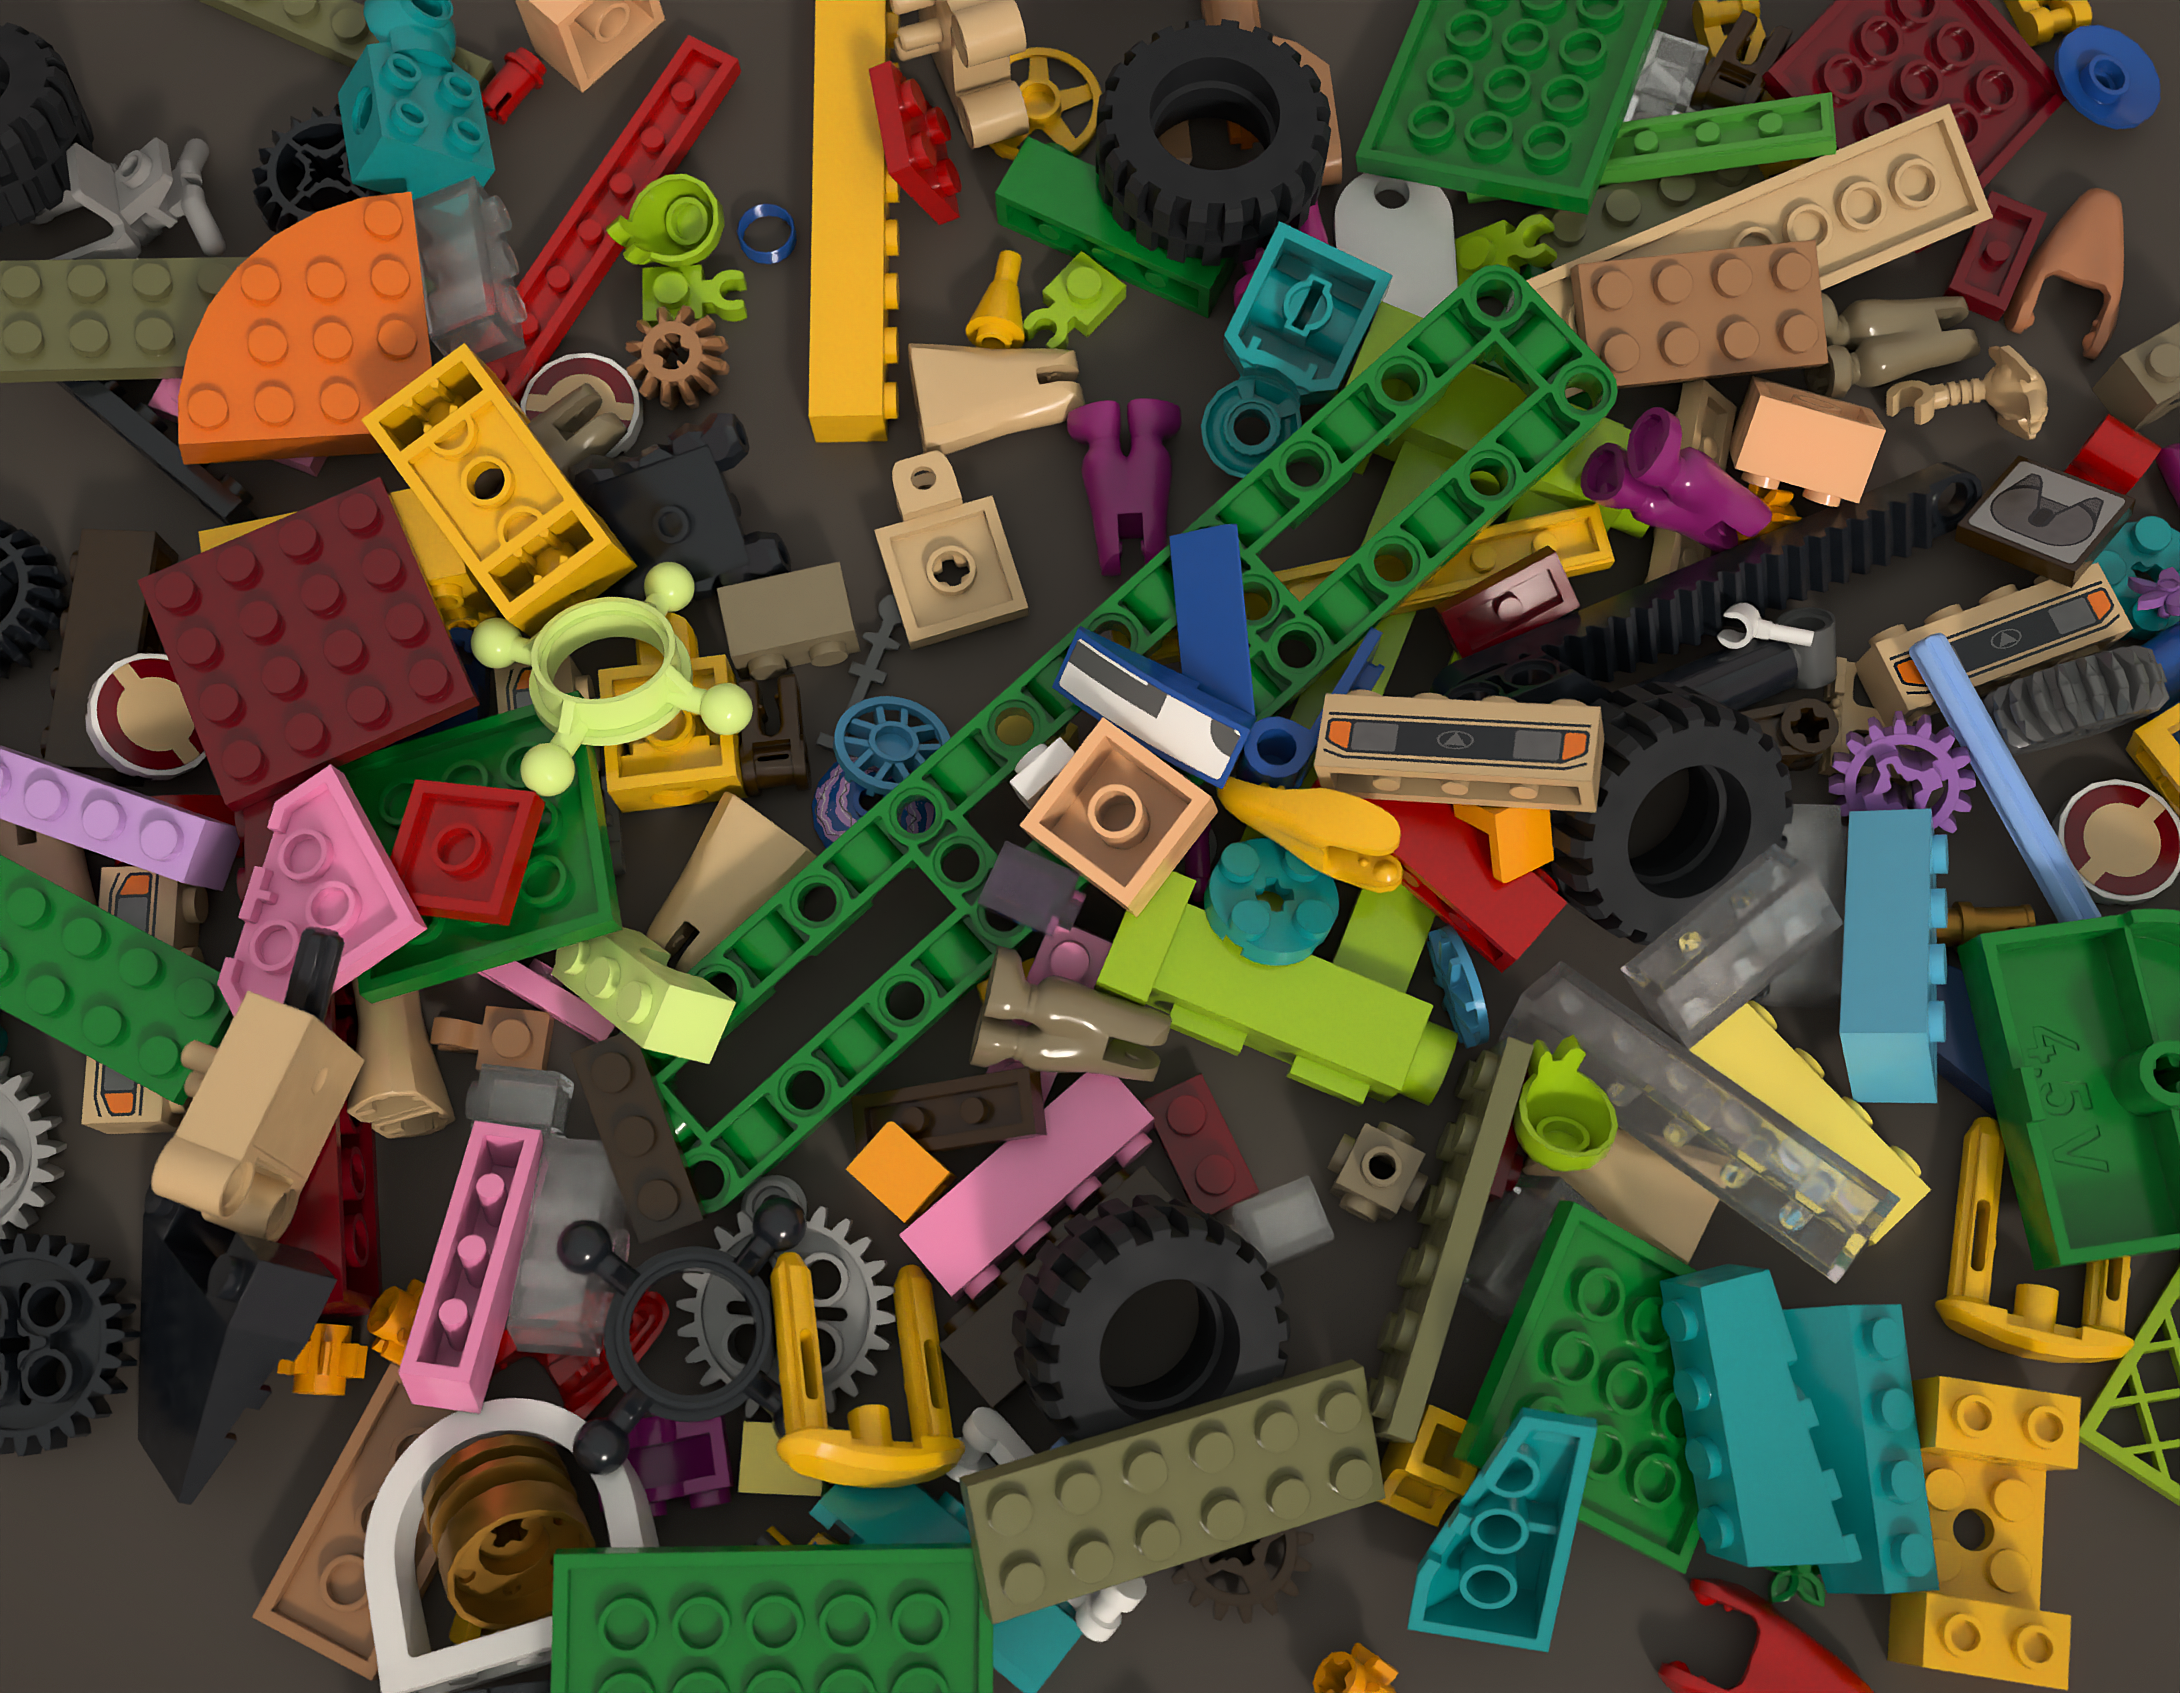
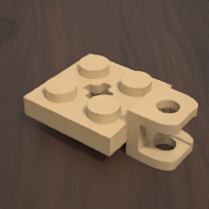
[874,450,1029,650]

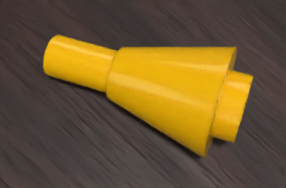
[965,250,1025,349]

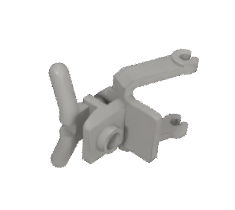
[30,137,226,260]

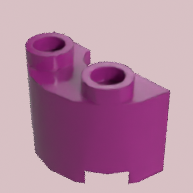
[598,1415,734,1518]

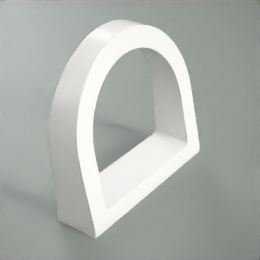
[364,1398,660,1693]

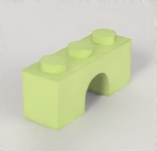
[551,927,736,1064]

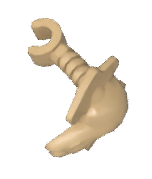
[1886,345,2048,440]

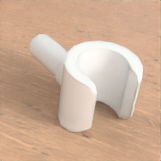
[1717,603,1814,649]

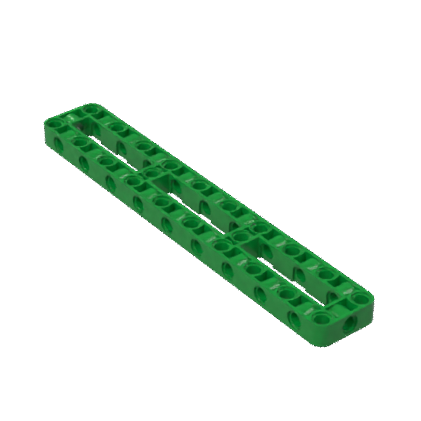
[617,264,1618,1214]

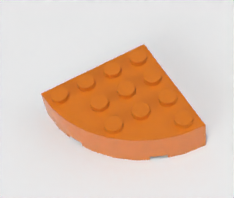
[178,192,432,465]

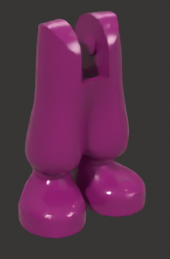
[1067,398,1182,577]
[1581,407,1772,553]

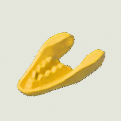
[1216,776,1403,893]

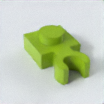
[1455,214,1557,298]
[1023,251,1126,350]
[642,265,747,327]

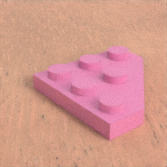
[217,765,428,1017]

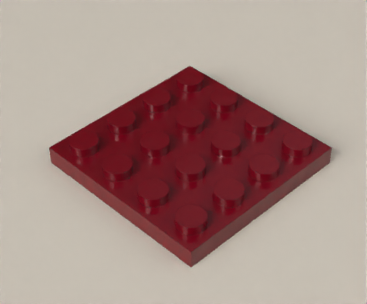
[1762,0,2067,254]
[137,477,481,812]

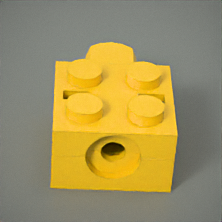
[598,612,748,813]

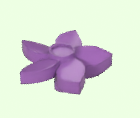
[2127,567,2180,618]

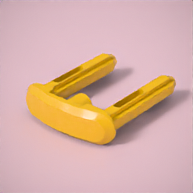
[1935,1117,2135,1363]
[770,1252,966,1488]

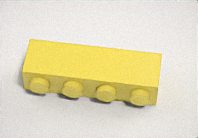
[1667,993,1931,1251]

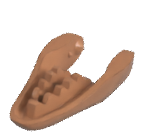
[2004,188,2124,360]

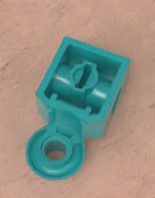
[338,0,495,216]
[1201,221,1393,478]

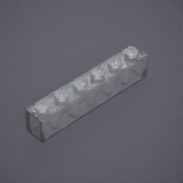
[1499,961,1901,1284]

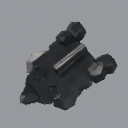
[569,413,791,601]

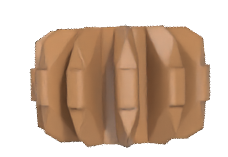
[626,305,730,410]

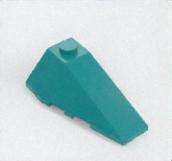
[1407,1407,1597,1652]

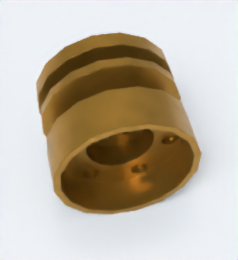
[423,1434,595,1630]

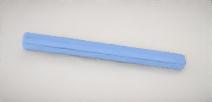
[1909,633,2102,923]

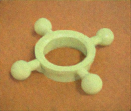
[471,562,753,796]

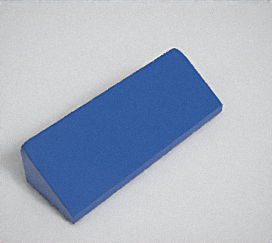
[1169,523,1255,716]

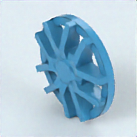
[833,696,950,797]
[1427,925,1489,1049]

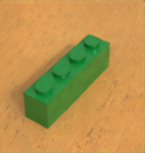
[995,137,1237,318]

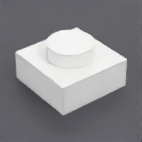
[1009,737,1075,811]

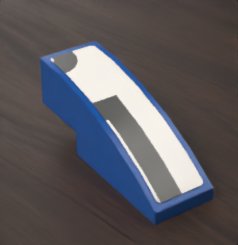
[1052,626,1257,789]

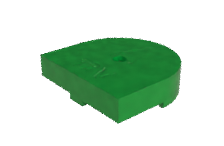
[1957,908,2180,1271]

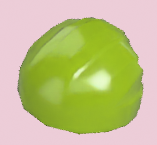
[606,174,725,267]
[1513,1034,1618,1172]

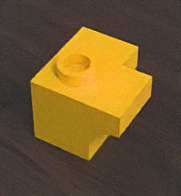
[1376,1404,1480,1527]

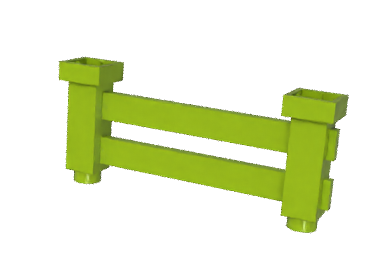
[1094,301,1650,1107]

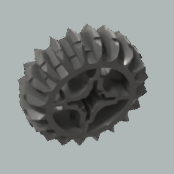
[1982,645,2169,756]

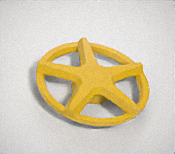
[989,47,1102,161]

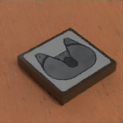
[1954,455,2136,588]

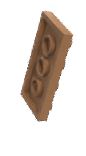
[1570,240,1829,392]
[252,1362,457,1681]

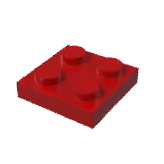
[869,60,962,225]
[390,779,546,926]

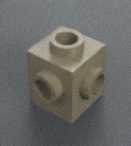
[1327,1122,1428,1223]

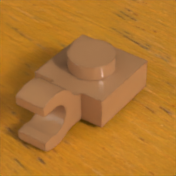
[430,1006,555,1080]

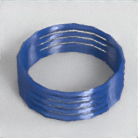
[737,203,797,264]

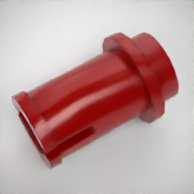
[481,47,547,125]

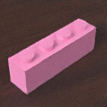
[899,1072,1154,1302]
[398,1121,550,1414]

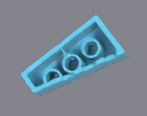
[1840,809,1949,1103]

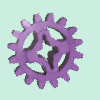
[1828,711,1976,834]

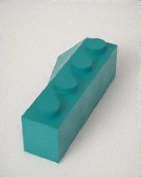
[1660,1264,1862,1567]
[1782,1304,1940,1594]
[809,1483,1083,1693]

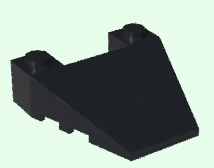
[138,1182,337,1505]

